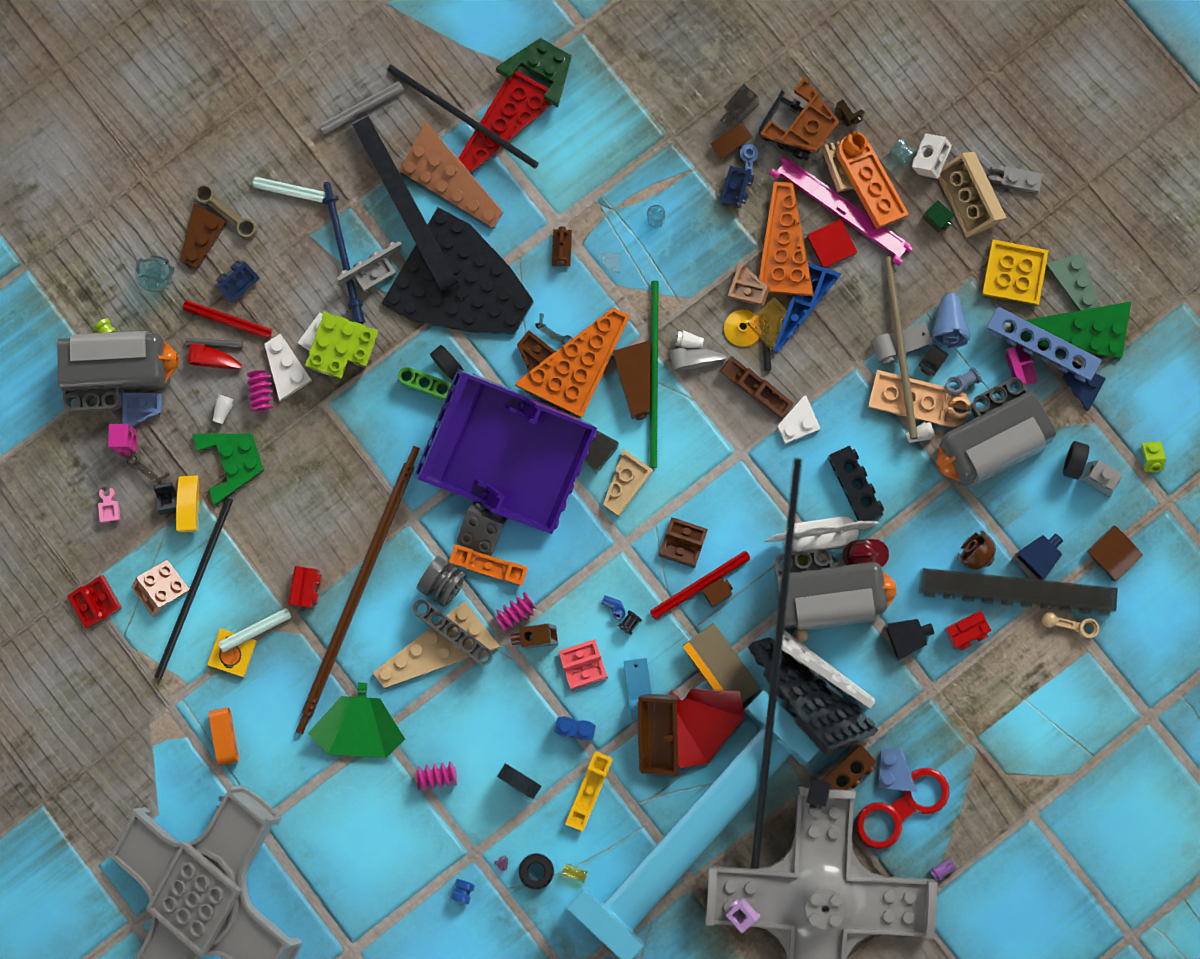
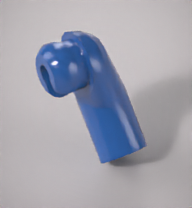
[602,595,625,620]

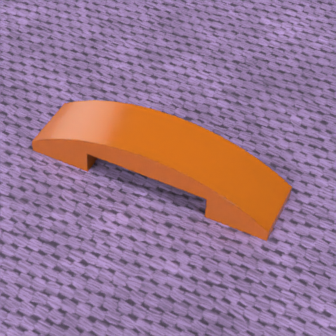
[449,544,528,586]

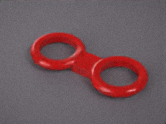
[856,768,950,849]

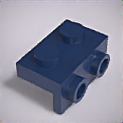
[719,165,754,208]

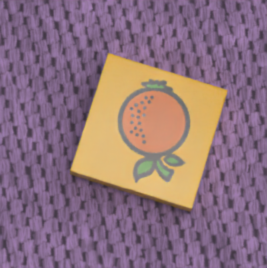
[207,628,257,677]

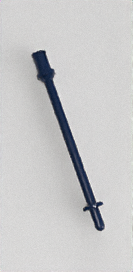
[322,182,366,324]

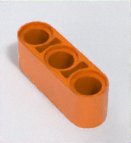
[209,707,239,766]

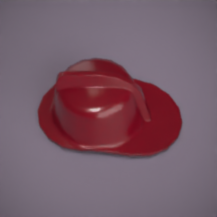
[843,539,889,567]

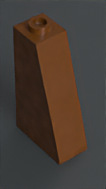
[613,341,650,420]

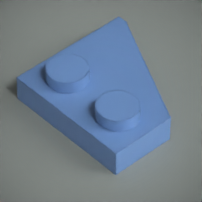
[122,393,162,427]

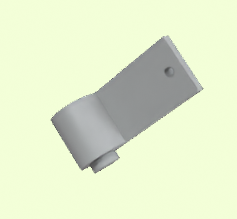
[871,322,933,364]

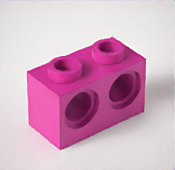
[108,424,137,456]

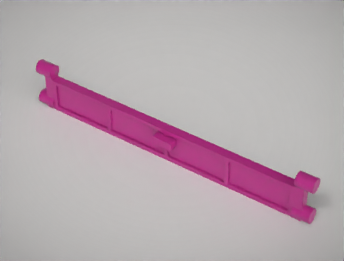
[769,156,913,266]

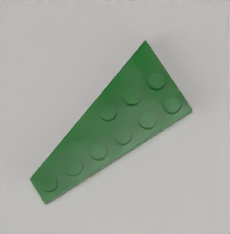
[1009,302,1131,358]

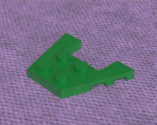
[193,434,264,505]

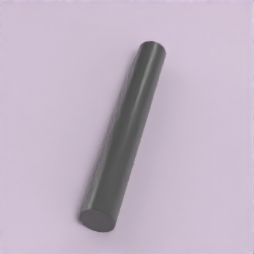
[185,338,243,349]

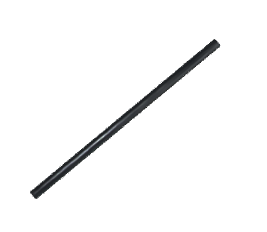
[387,65,539,169]
[154,497,233,680]

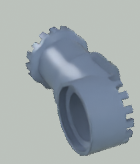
[944,367,982,396]

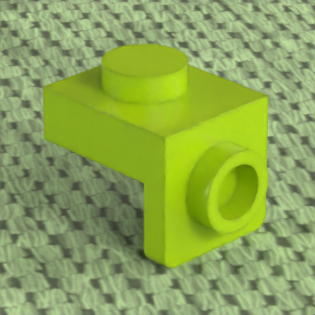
[1141,441,1166,472]

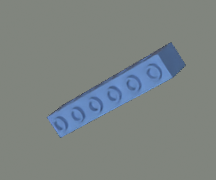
[986,306,1102,382]

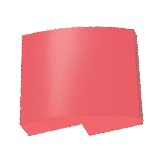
[558,639,608,691]

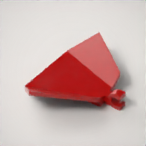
[668,689,744,768]

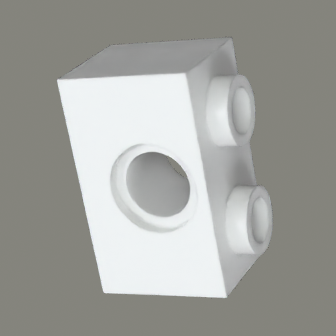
[912,133,952,179]

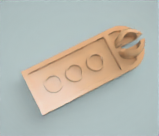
[868,370,972,428]

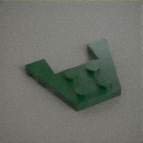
[496,38,572,108]

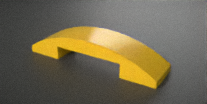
[565,751,613,832]

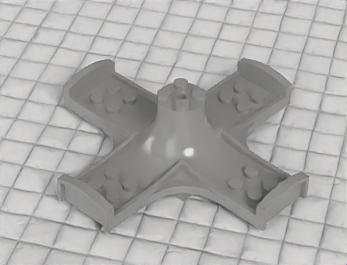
[704,785,937,959]
[107,786,303,959]

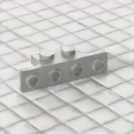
[336,241,402,293]

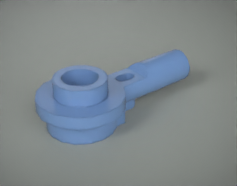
[740,144,758,175]

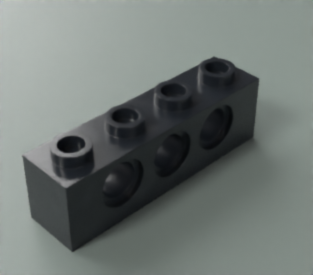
[828,445,884,521]

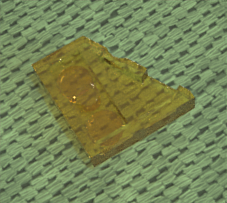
[746,297,787,350]

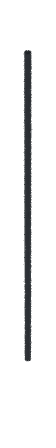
[751,458,802,869]

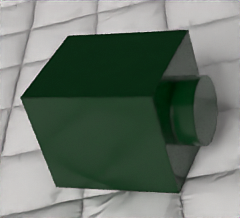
[922,200,954,233]

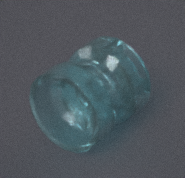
[890,138,916,164]
[647,205,665,228]

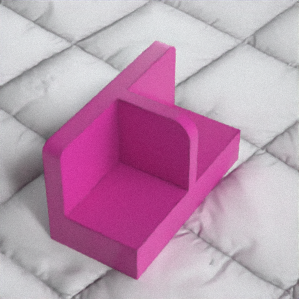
[1004,347,1038,388]

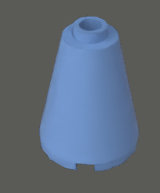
[932,293,970,348]

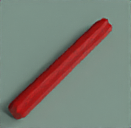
[183,300,273,339]

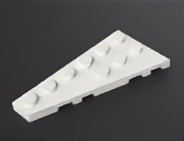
[782,630,875,708]

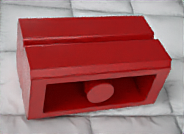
[288,566,322,609]
[944,610,991,651]

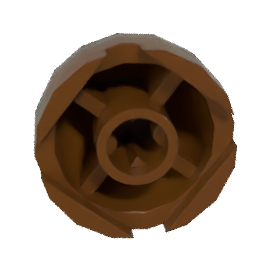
[957,531,996,570]

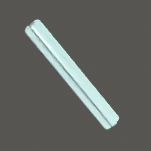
[253,177,326,202]
[219,608,291,652]

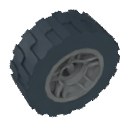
[497,763,541,800]

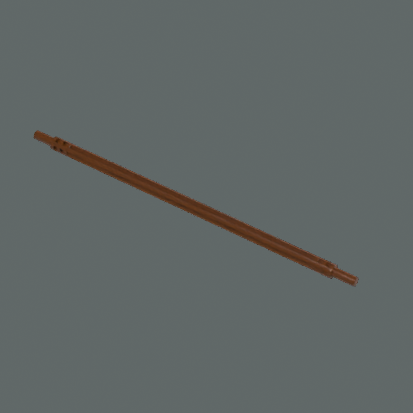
[296,446,420,734]

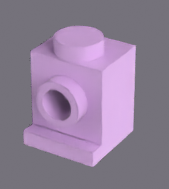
[726,899,761,933]

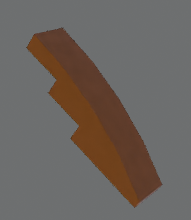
[719,356,794,418]

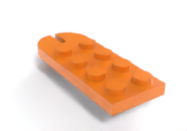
[836,131,909,229]

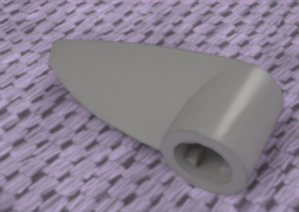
[670,348,726,372]

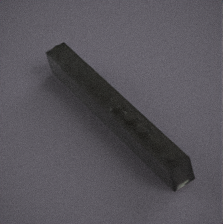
[919,568,1118,616]

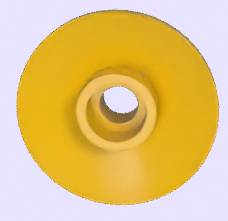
[724,310,761,347]

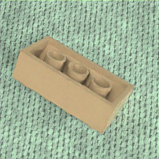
[938,152,1007,238]

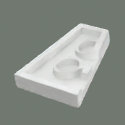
[265,334,312,402]

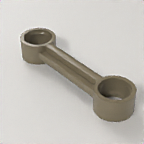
[195,184,258,240]

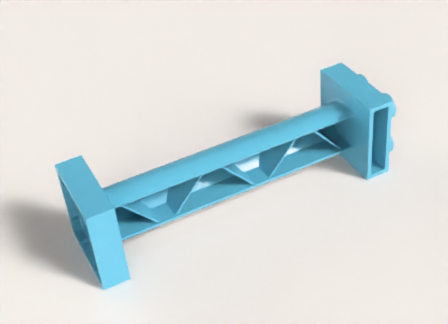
[567,690,820,959]

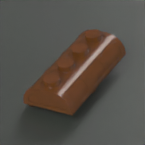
[637,694,679,776]

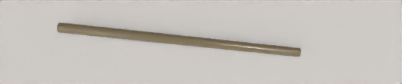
[884,256,918,440]

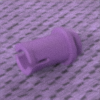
[930,858,956,881]

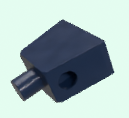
[1015,533,1063,581]

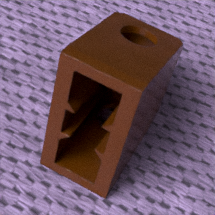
[511,623,558,649]

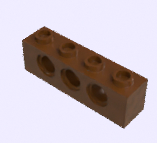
[821,744,877,790]

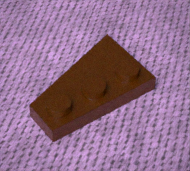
[180,203,227,270]

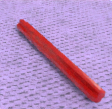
[650,551,750,619]

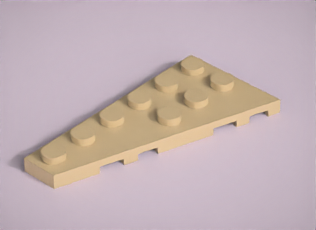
[373,601,500,688]

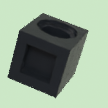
[806,778,831,810]

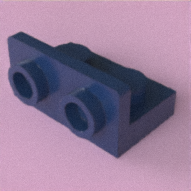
[215,260,260,303]

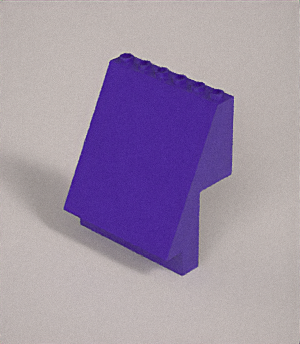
[414,369,597,534]

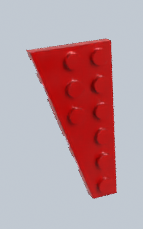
[458,71,552,173]

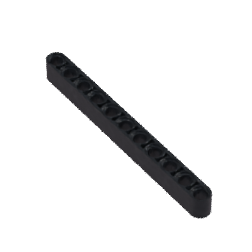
[350,112,458,291]

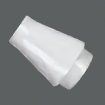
[675,330,704,349]
[212,395,234,424]
[906,422,935,444]

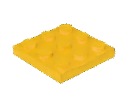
[982,239,1049,306]

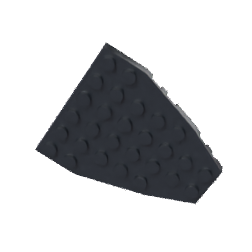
[382,207,534,335]
[748,637,879,755]

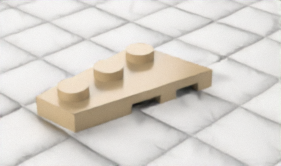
[603,449,654,517]

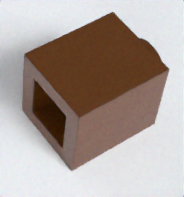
[702,578,733,608]

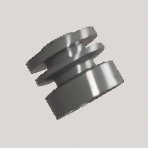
[416,556,466,607]

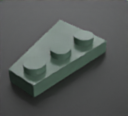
[1046,253,1100,311]

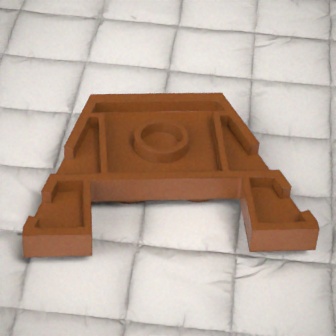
[760,77,839,153]

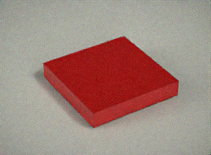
[807,219,857,268]

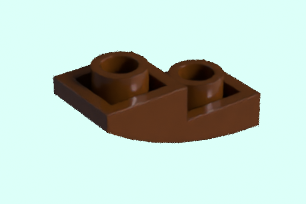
[710,122,753,159]

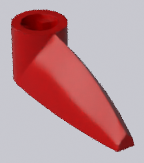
[187,343,242,370]

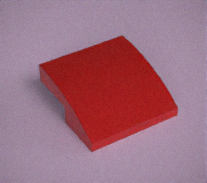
[67,575,122,629]

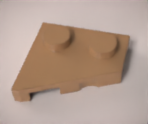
[727,263,770,306]

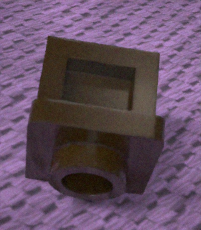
[835,99,865,127]

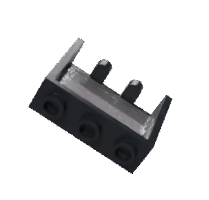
[758,90,811,160]

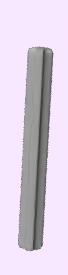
[320,82,404,134]

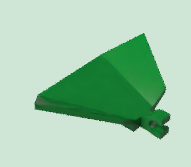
[308,682,406,758]

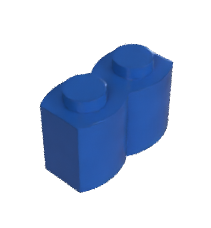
[554,716,596,741]

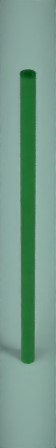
[649,281,659,468]

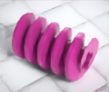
[247,370,274,412]
[494,592,537,633]
[416,761,458,791]

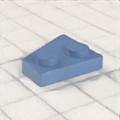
[878,749,917,792]

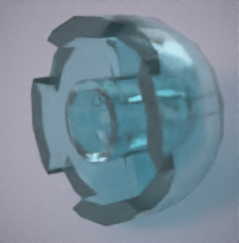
[135,255,174,292]

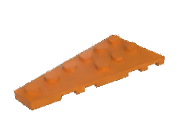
[759,182,814,296]

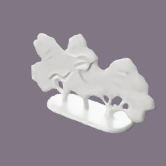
[764,517,879,552]

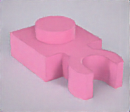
[98,488,121,523]

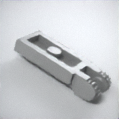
[988,164,1043,193]

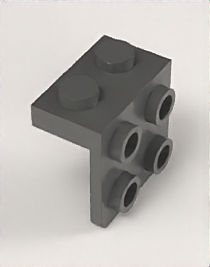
[457,502,508,556]

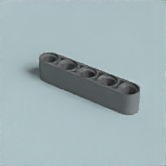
[413,599,493,666]

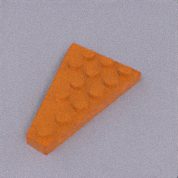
[514,307,630,418]

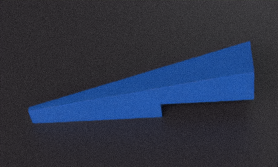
[772,263,841,352]

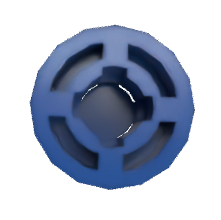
[450,879,475,904]

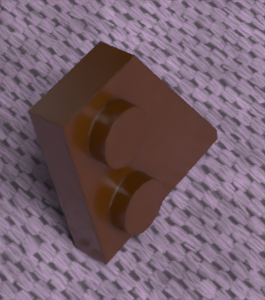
[517,330,556,371]

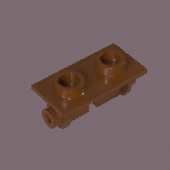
[552,226,572,267]

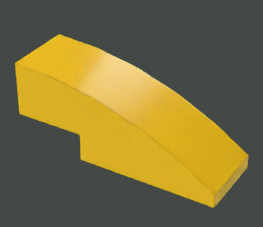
[176,476,200,533]

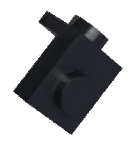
[918,344,949,376]
[154,482,177,515]

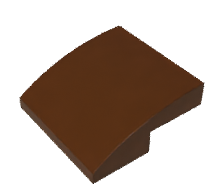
[659,517,708,568]
[1087,525,1143,581]

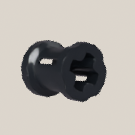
[617,610,642,636]

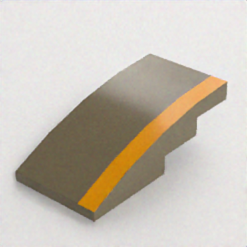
[682,623,761,703]

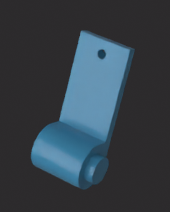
[624,658,652,720]

